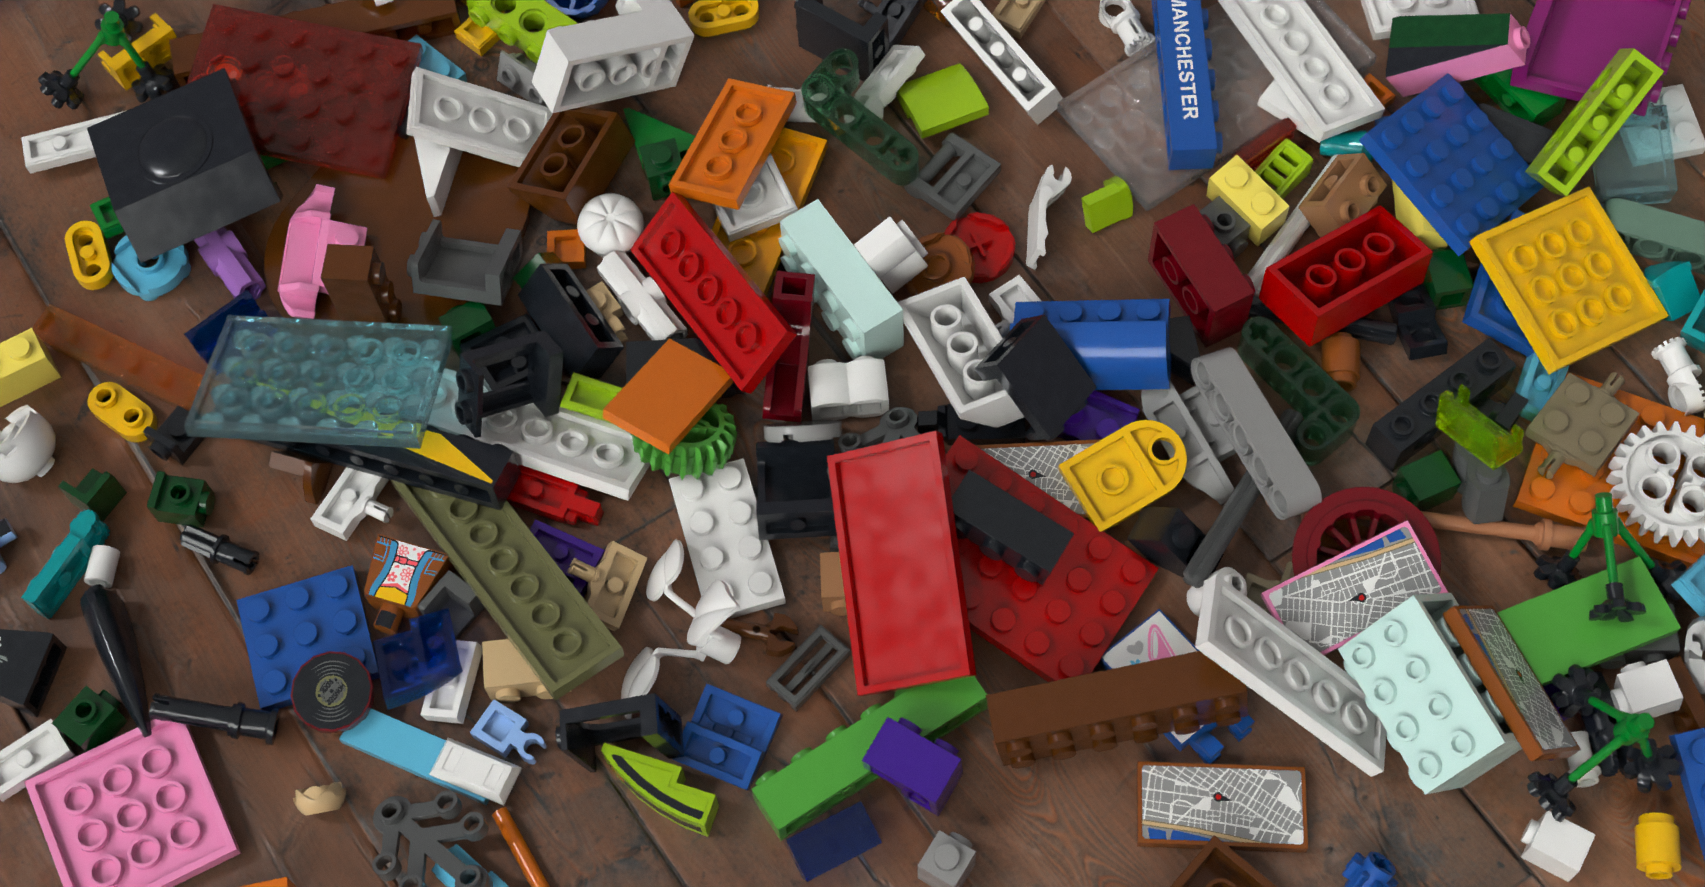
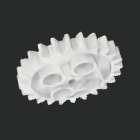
[1606,421,1705,547]

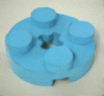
[112,235,191,301]

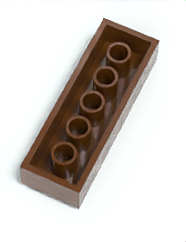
[986,651,1248,768]

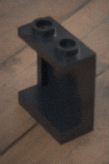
[794,0,889,82]
[974,315,1097,441]
[756,439,837,540]

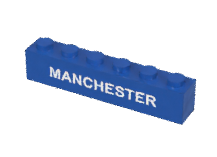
[1151,0,1223,170]

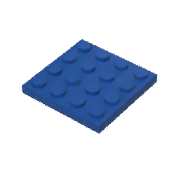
[1359,74,1544,257]

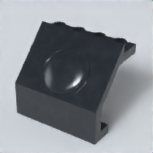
[87,68,283,263]

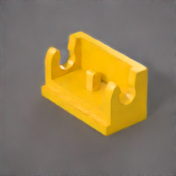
[97,13,177,91]

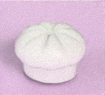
[577,193,644,257]

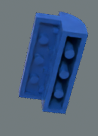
[1010,299,1172,390]

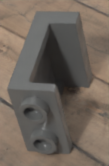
[407,219,523,306]

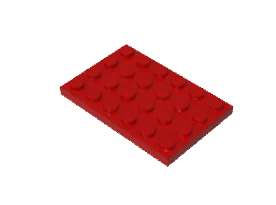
[946,435,1159,682]

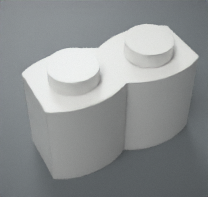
[854,217,929,294]
[808,356,889,420]

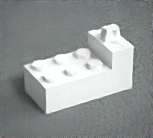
[532,0,695,113]

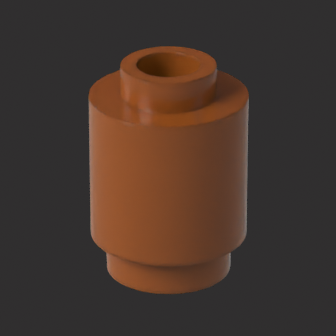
[1321,332,1361,393]

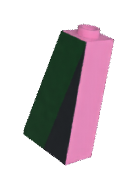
[1385,13,1530,97]

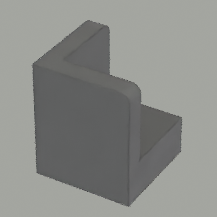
[418,570,485,640]

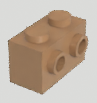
[1298,153,1387,238]

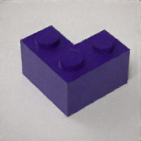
[862,717,963,817]

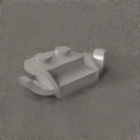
[1141,381,1237,505]

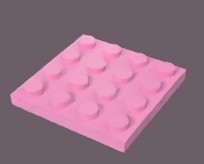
[24,719,241,887]

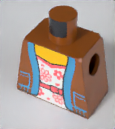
[364,534,456,635]

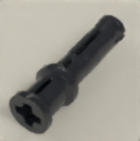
[149,693,280,745]

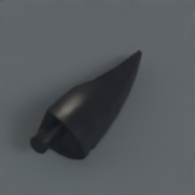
[80,584,152,738]

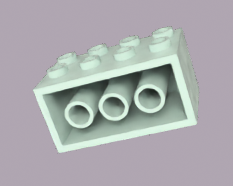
[1338,593,1522,795]

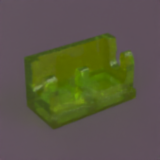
[1435,384,1524,470]

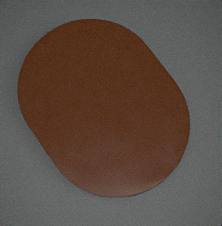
[264,121,531,358]

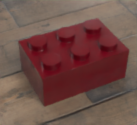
[1148,204,1255,348]

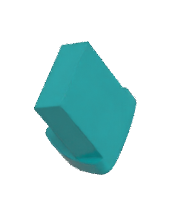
[1644,261,1700,321]

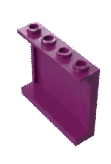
[1510,0,1691,117]

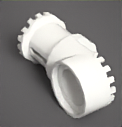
[1098,0,1155,57]
[1651,337,1705,416]

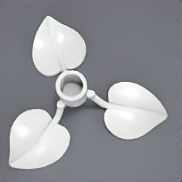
[621,539,741,720]

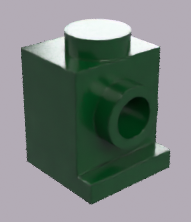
[435,301,496,358]
[147,471,215,528]

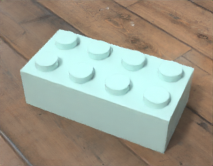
[778,199,904,359]

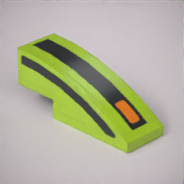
[601,743,719,837]

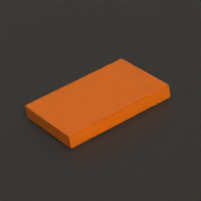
[603,338,733,455]

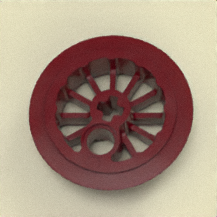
[1292,487,1441,577]

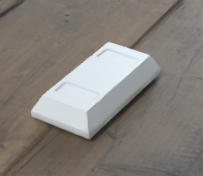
[429,738,522,806]

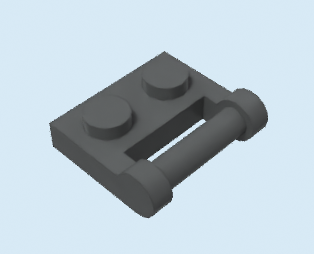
[903,133,1001,221]

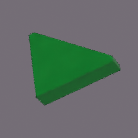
[623,108,696,170]

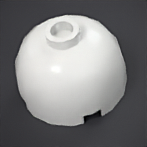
[0,405,56,483]

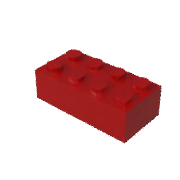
[1259,205,1433,347]

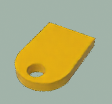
[1058,420,1187,532]

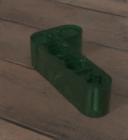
[801,48,919,186]
[1237,316,1361,466]

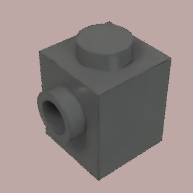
[1199,196,1251,259]

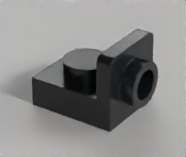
[1465,392,1529,449]
[143,405,212,465]

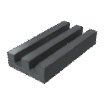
[766,625,851,712]

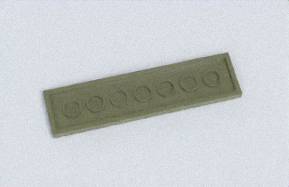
[391,480,624,701]

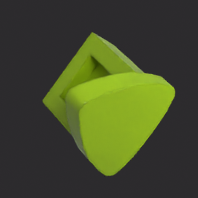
[1081,176,1133,233]

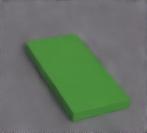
[1497,556,1681,687]

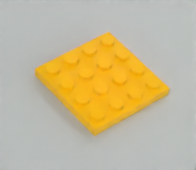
[1469,186,1669,375]

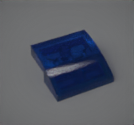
[374,608,463,710]

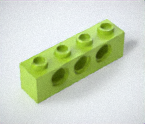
[466,0,578,64]
[1525,48,1664,196]

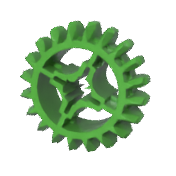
[631,402,737,480]

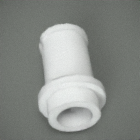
[1567,731,1602,788]

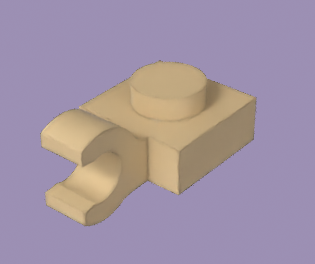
[586,281,628,343]

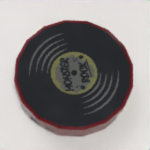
[291,651,375,734]

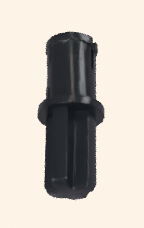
[180,525,260,575]

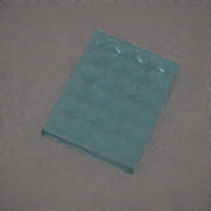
[184,315,453,449]

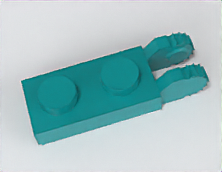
[21,509,110,619]

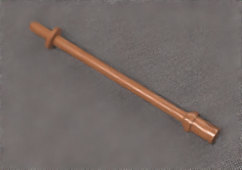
[1265,498,1589,553]

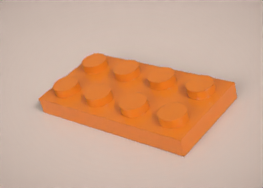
[668,78,797,210]

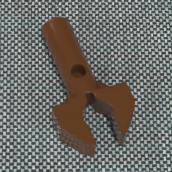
[722,613,799,658]

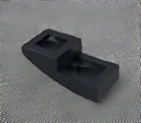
[1388,284,1448,361]

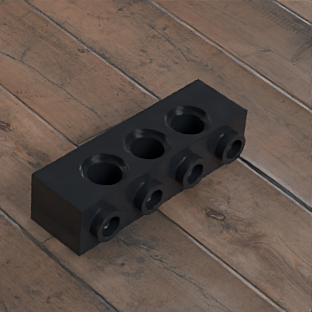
[1365,338,1516,472]

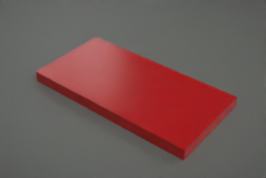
[827,431,977,696]

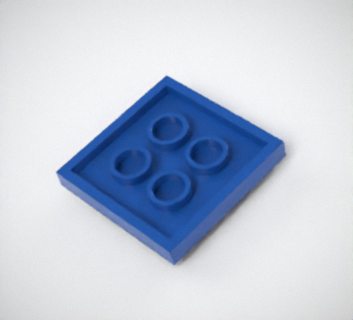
[236,565,382,711]

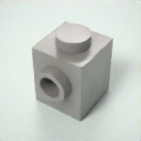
[917,830,976,887]

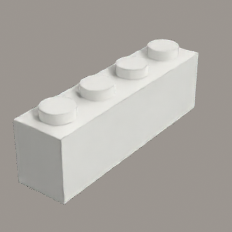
[941,0,1065,125]

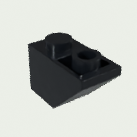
[1127,507,1224,577]

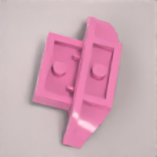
[277,184,367,322]

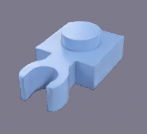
[470,699,547,765]

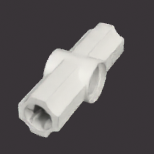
[597,251,688,340]

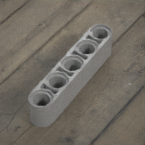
[1191,347,1322,520]

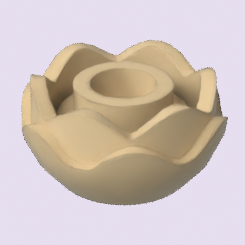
[293,782,346,816]

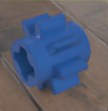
[1342,852,1398,887]

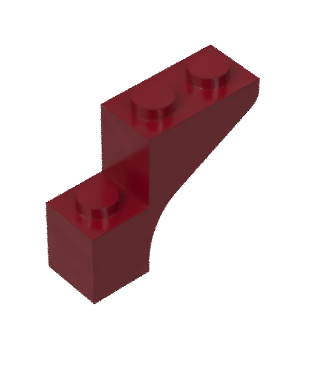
[762,271,815,422]

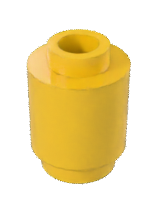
[1634,813,1682,880]

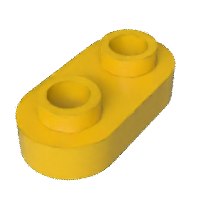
[688,0,759,37]
[65,221,114,290]
[87,382,158,443]

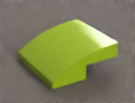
[896,63,989,139]

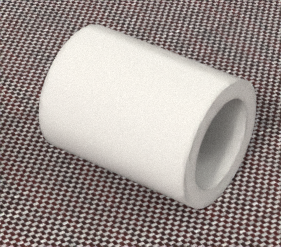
[84,545,120,588]

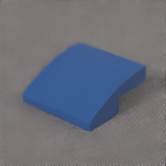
[672,683,783,791]

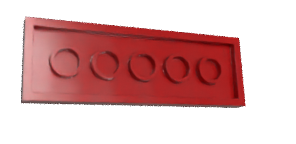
[630,191,797,394]

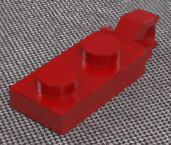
[507,464,604,526]

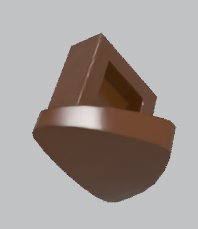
[268,451,332,504]

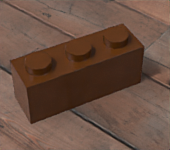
[321,244,402,336]

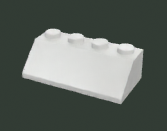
[897,277,1025,428]

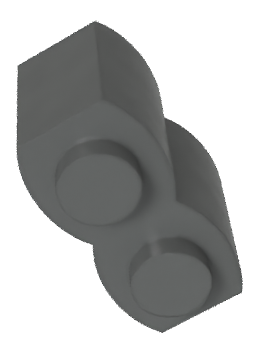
[1451,431,1510,524]

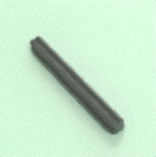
[1183,408,1303,588]

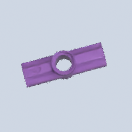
[194,227,266,303]

